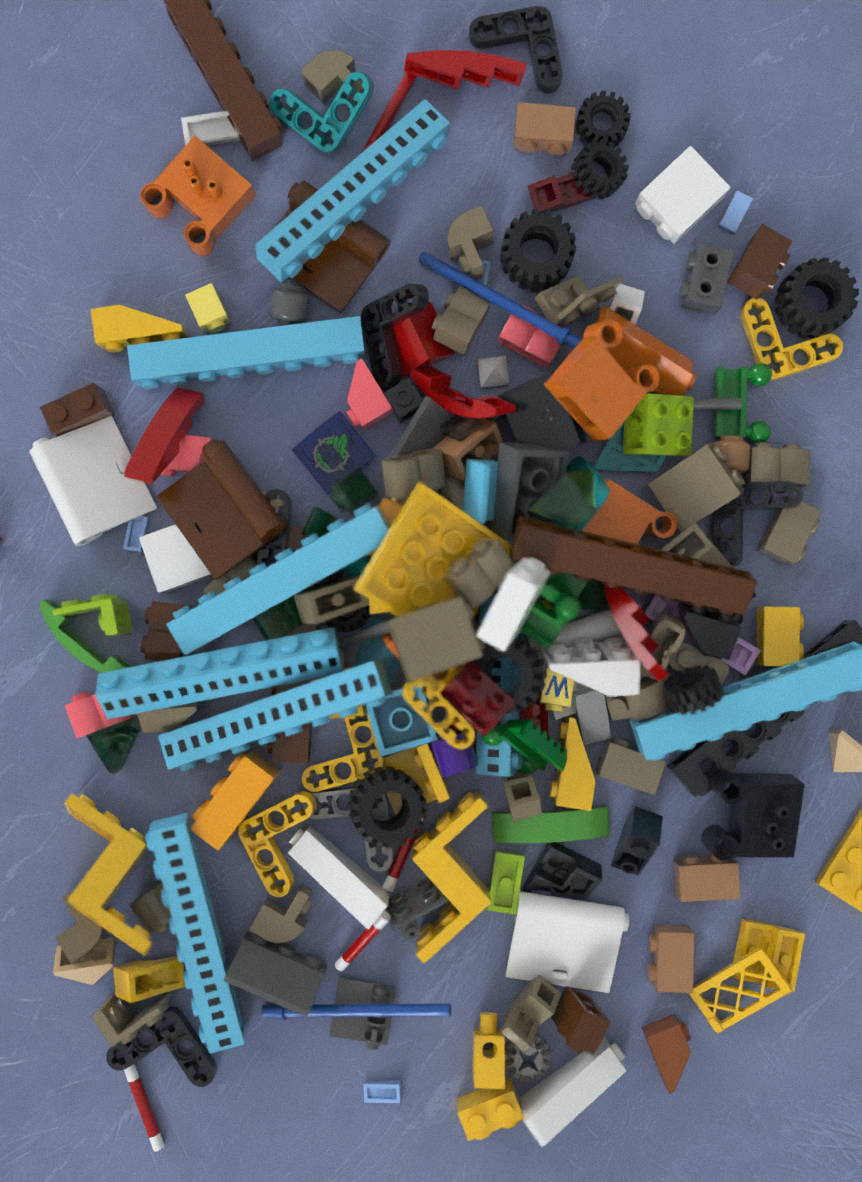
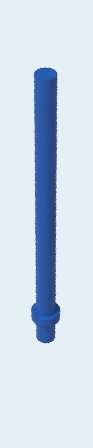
[419,251,582,348]
[261,1003,452,1020]

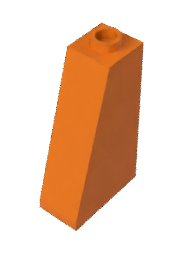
[596,305,696,396]

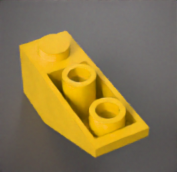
[90,305,189,353]
[549,716,596,811]

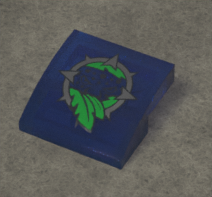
[292,411,376,495]

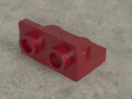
[440,662,515,736]

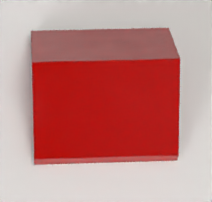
[392,302,455,378]

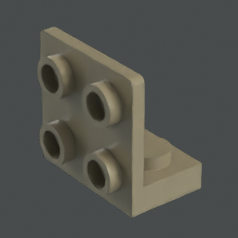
[534,275,623,326]
[91,991,174,1047]

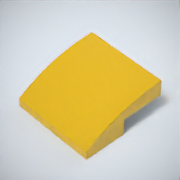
[731,918,805,992]

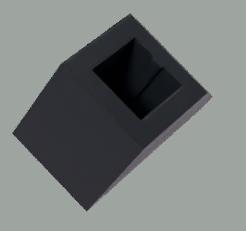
[677,602,742,660]
[611,807,663,876]

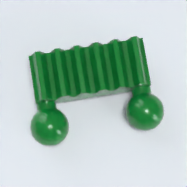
[712,363,772,444]
[487,563,580,649]
[481,719,567,774]

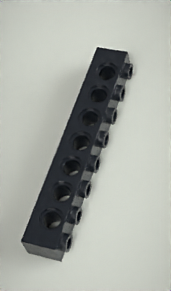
[667,620,862,797]

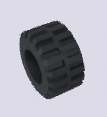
[500,209,576,292]
[775,257,859,339]
[472,637,547,715]
[348,766,427,848]

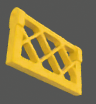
[688,946,793,1034]

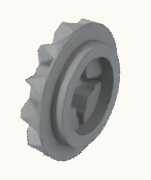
[505,1035,551,1083]

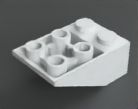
[537,637,640,696]

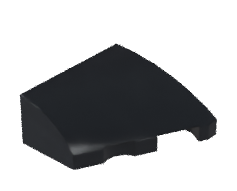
[523,842,602,899]

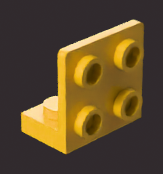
[374,743,450,815]

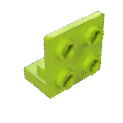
[623,393,694,456]
[53,594,134,636]

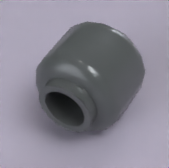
[270,284,309,326]

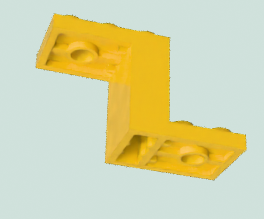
[412,789,492,964]
[64,793,152,956]

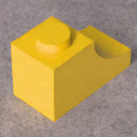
[113,956,185,1003]

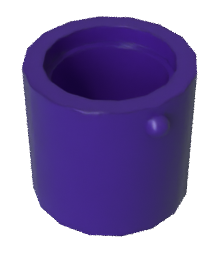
[429,732,478,777]

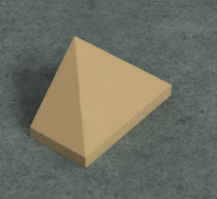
[829,727,862,772]
[53,937,116,985]

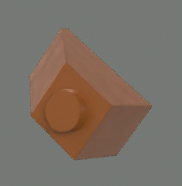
[641,1014,691,1094]

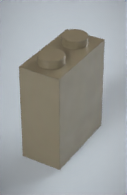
[648,441,745,533]
[387,596,484,683]

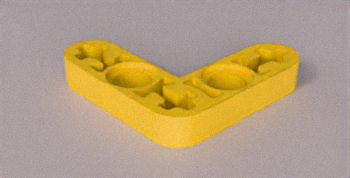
[740,298,843,381]
[403,663,475,750]
[302,715,385,792]
[238,791,317,898]

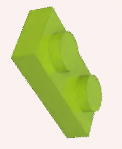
[487,850,525,915]

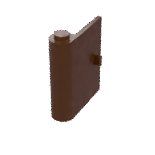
[275,181,391,313]
[156,440,286,581]

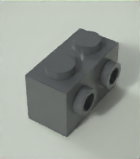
[679,243,734,315]

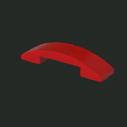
[410,367,516,418]

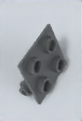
[385,878,448,940]
[330,977,396,1050]

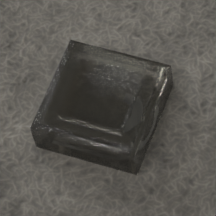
[440,415,483,442]

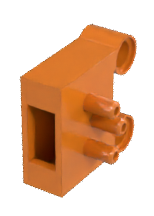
[140,136,256,256]
[544,320,660,440]
[581,479,677,589]

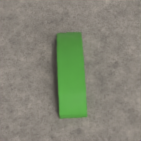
[39,600,132,673]
[492,806,610,843]

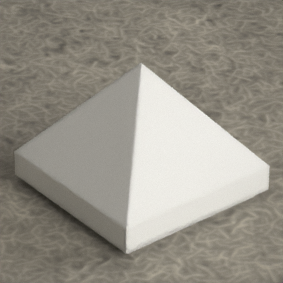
[477,356,509,388]

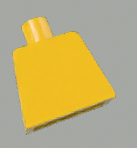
[472,1012,505,1089]

